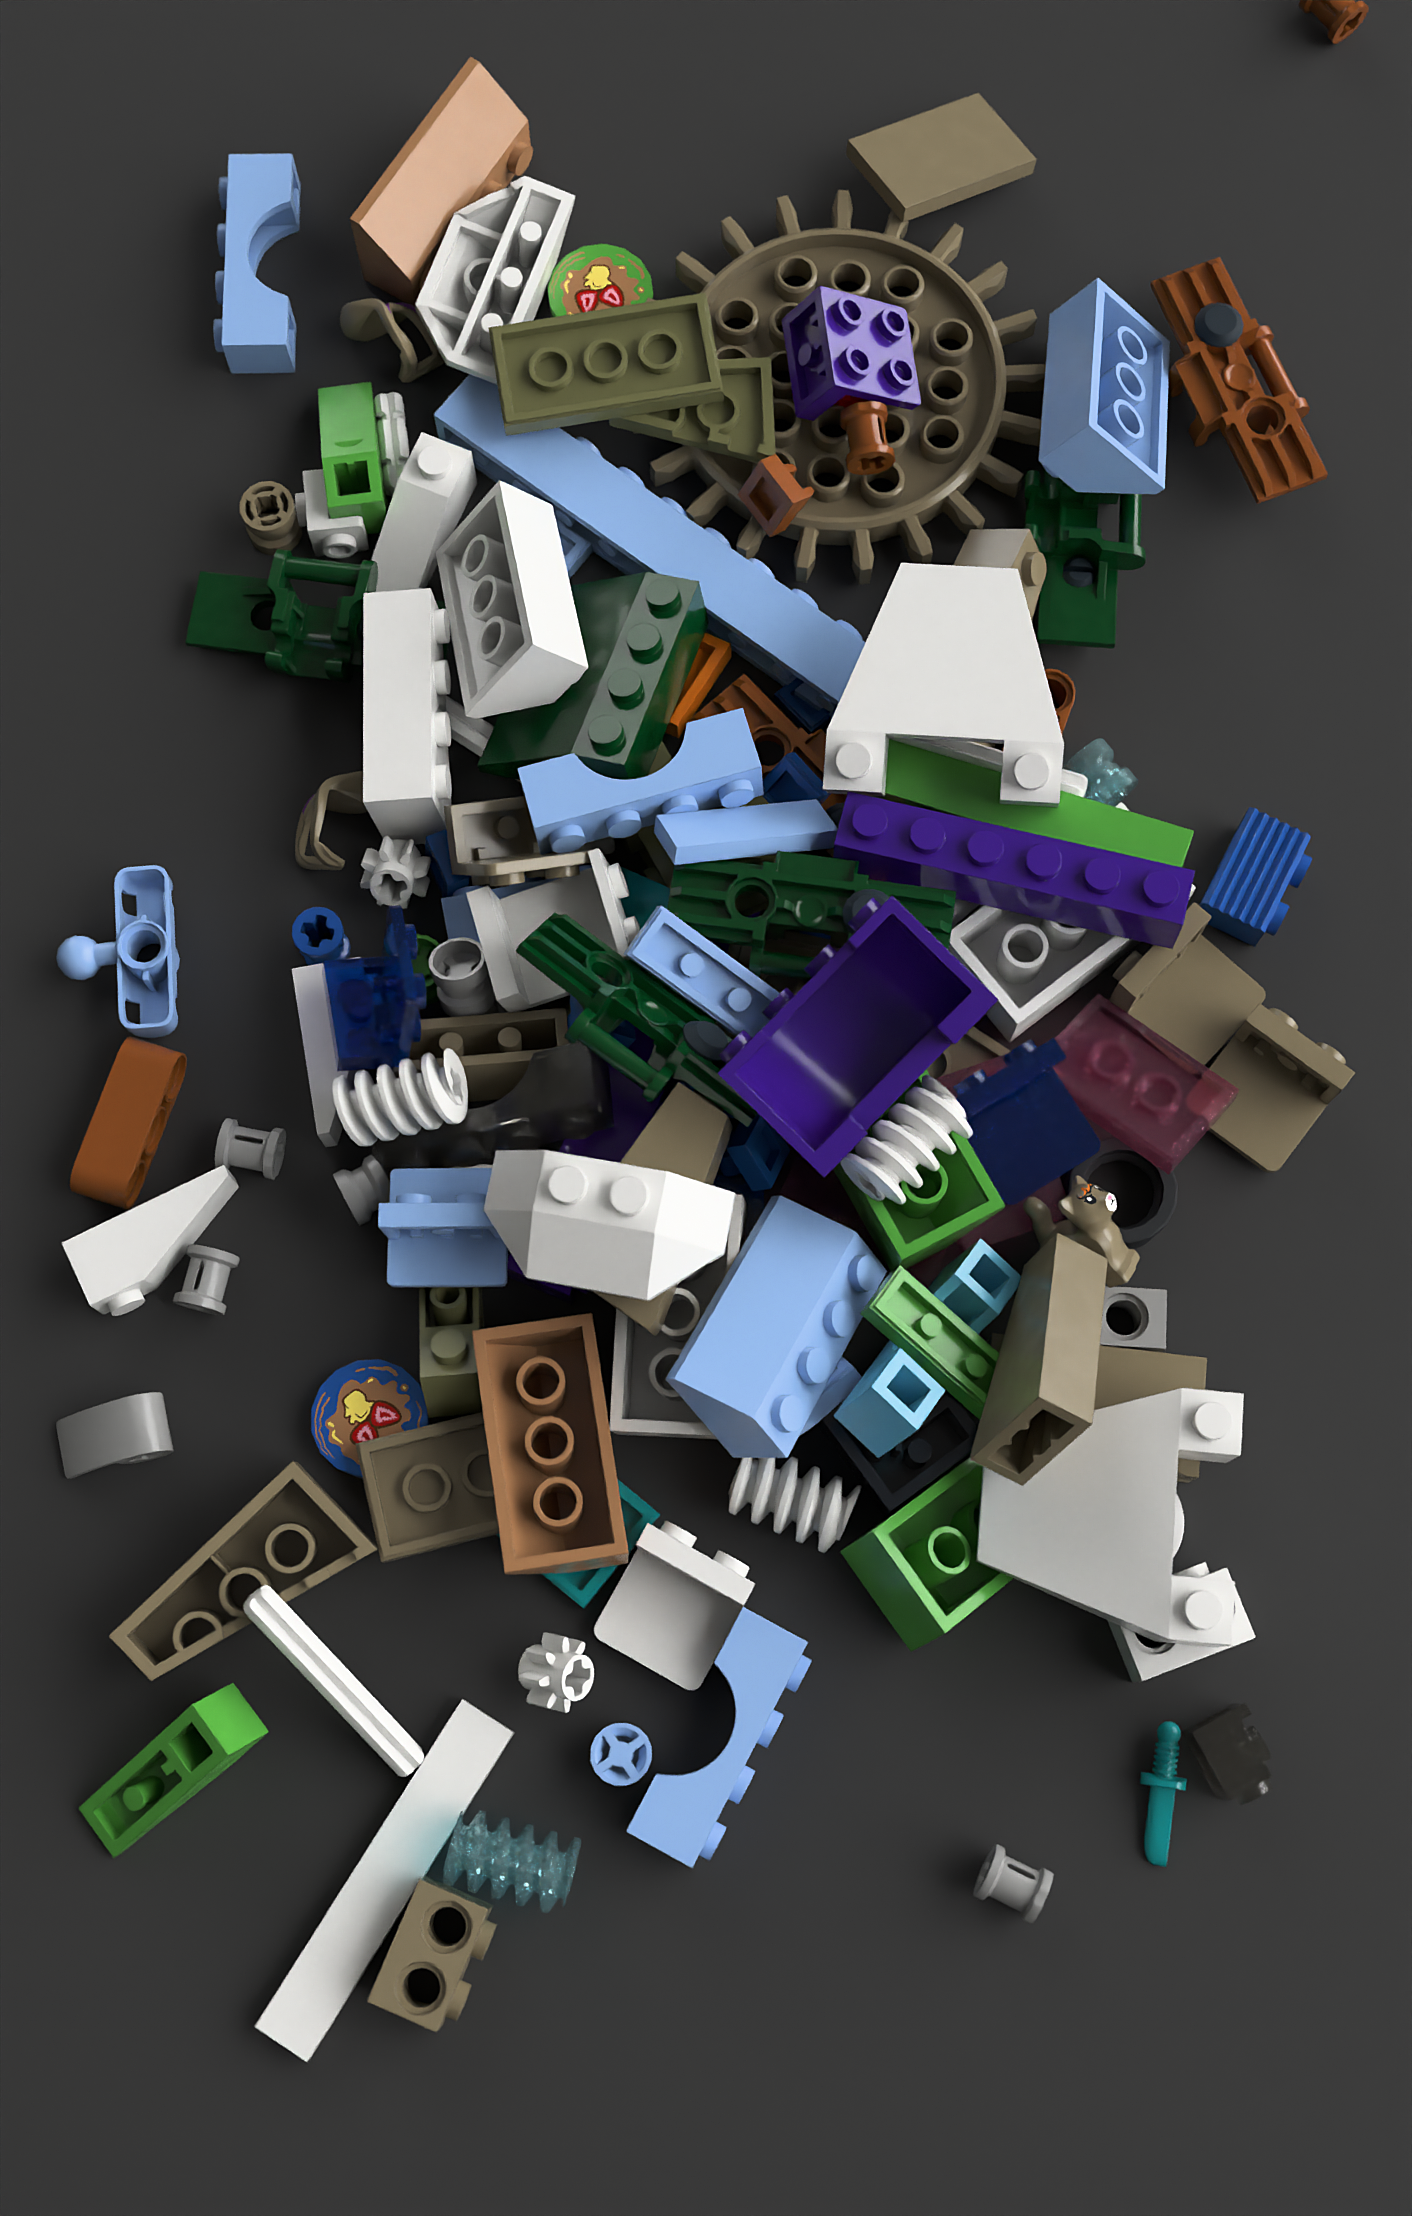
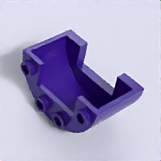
[718,895,999,1178]

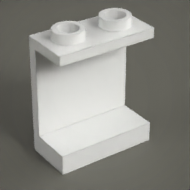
[466,848,640,1012]

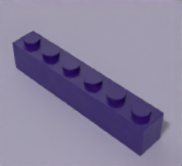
[833,791,1195,949]

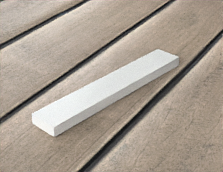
[255,1699,515,2062]

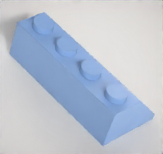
[1039,278,1170,494]
[666,1195,887,1458]

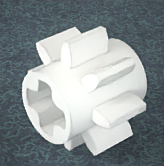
[360,836,431,909]
[518,1632,594,1713]

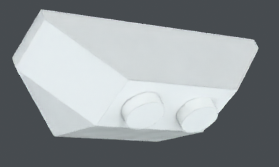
[415,176,575,385]
[483,1150,736,1301]

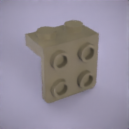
[444,796,591,886]
[1108,902,1266,1073]
[1183,1003,1356,1173]

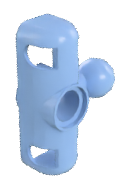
[56,865,180,1038]

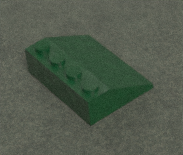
[477,572,709,780]

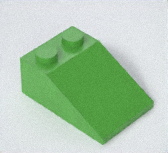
[840,1455,1013,1652]

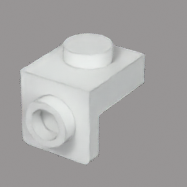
[295,469,369,558]

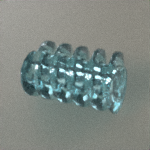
[443,1810,582,1914]

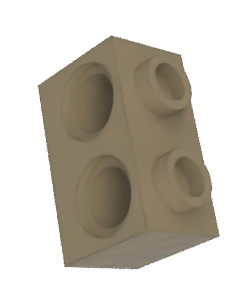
[367,1876,497,2032]

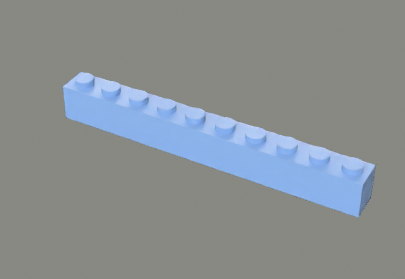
[434,374,865,720]

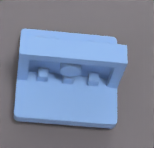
[378,1168,508,1288]

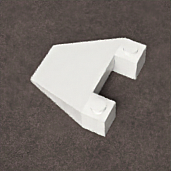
[823,563,1064,807]
[976,1388,1244,1647]

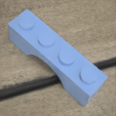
[213,154,300,373]
[517,708,764,854]
[626,1607,812,1868]

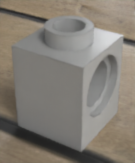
[1100,1286,1167,1352]

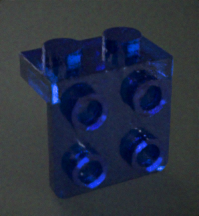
[322,906,426,1071]
[953,1038,1101,1206]

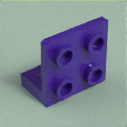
[781,286,921,421]

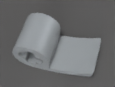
[56,1392,174,1479]

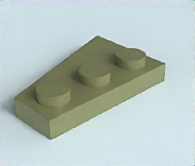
[609,357,776,463]

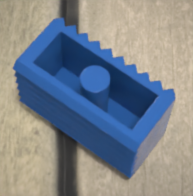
[1199,807,1313,947]

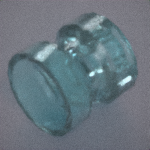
[1062,738,1139,807]

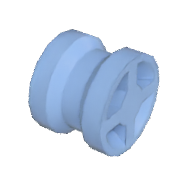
[590,1723,652,1786]

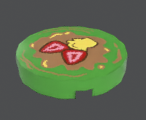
[547,244,654,317]

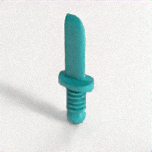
[1140,1721,1187,1867]

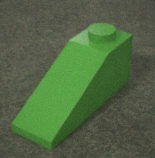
[78,1683,269,1858]

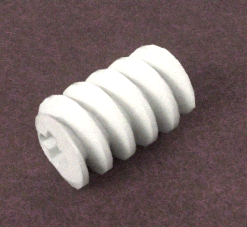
[332,1048,468,1147]
[840,1075,973,1205]
[728,1457,862,1553]

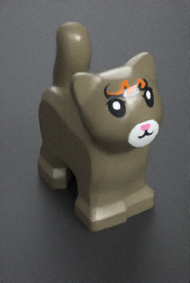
[1023,1176,1140,1288]

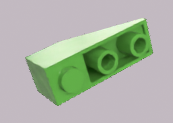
[318,382,388,534]

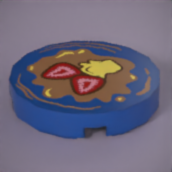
[311,1359,430,1479]

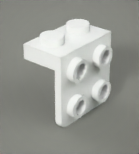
[594,1520,755,1690]

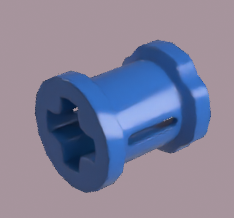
[292,907,351,966]

